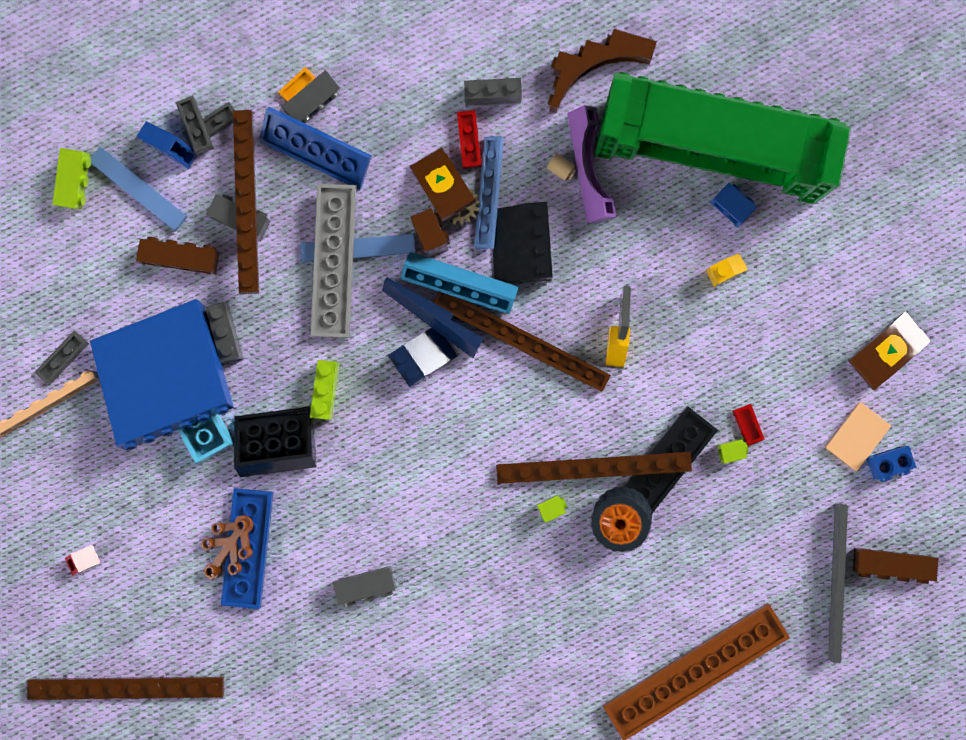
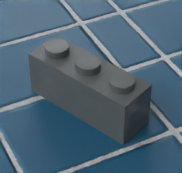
[281,70,340,123]
[464,78,522,106]
[206,194,271,242]
[206,302,244,364]
[332,566,397,607]

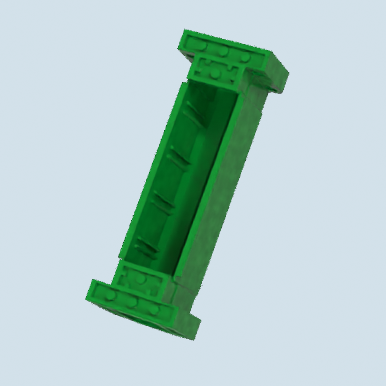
[594,72,850,204]

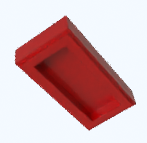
[732,404,765,446]

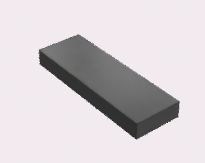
[176,96,214,155]
[182,102,234,148]
[618,285,631,340]
[34,330,89,385]

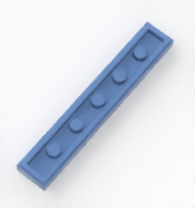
[474,136,504,249]
[91,147,188,231]
[301,234,416,263]

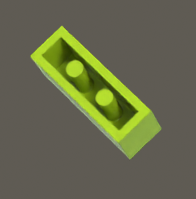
[52,148,91,210]
[310,360,340,420]

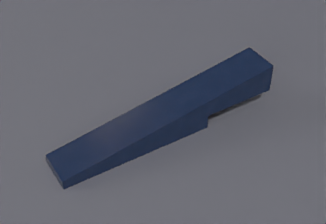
[382,277,484,358]

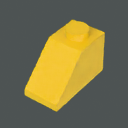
[705,253,748,287]
[605,326,630,368]

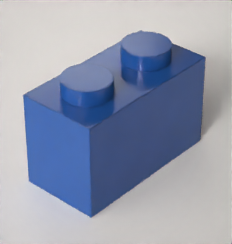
[710,182,757,227]

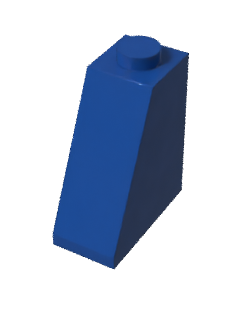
[136,121,197,169]

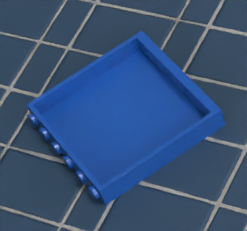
[90,299,234,451]

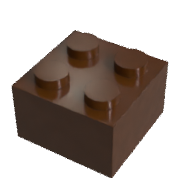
[411,208,450,258]

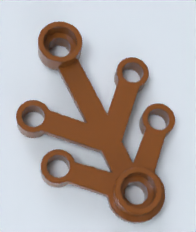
[201,515,253,579]

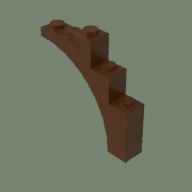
[547,29,657,113]

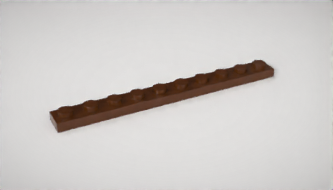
[233,110,260,295]
[433,292,611,392]
[496,452,692,484]
[27,676,224,700]

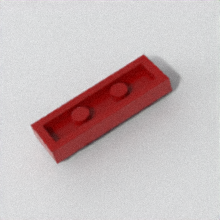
[457,110,481,169]

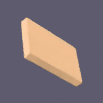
[824,402,891,471]

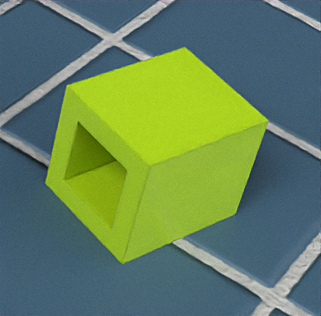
[716,439,748,464]
[536,495,567,523]

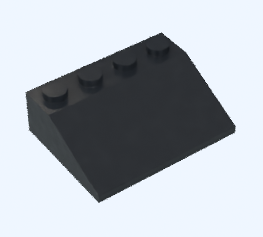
[492,202,553,284]
[234,406,317,477]

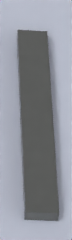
[828,503,848,664]

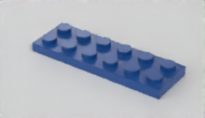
[259,107,372,190]
[221,488,274,609]

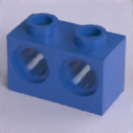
[867,446,917,482]

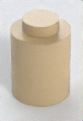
[546,153,577,181]

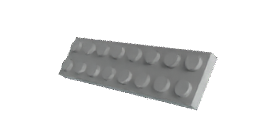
[311,184,356,338]

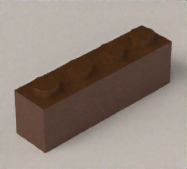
[136,237,220,275]
[852,548,939,584]

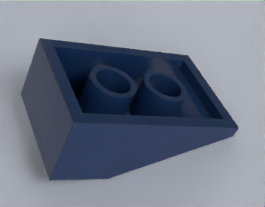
[388,328,458,388]

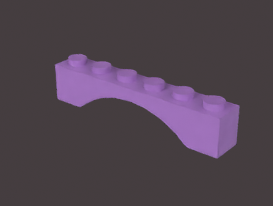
[567,105,617,224]

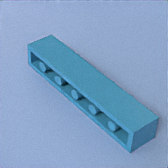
[401,252,519,314]

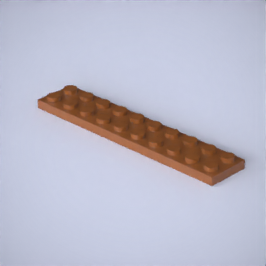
[602,603,790,740]

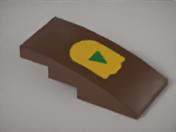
[409,147,476,222]
[848,311,930,390]

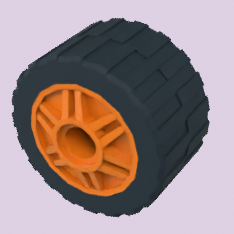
[591,487,652,553]

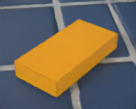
[278,67,316,102]

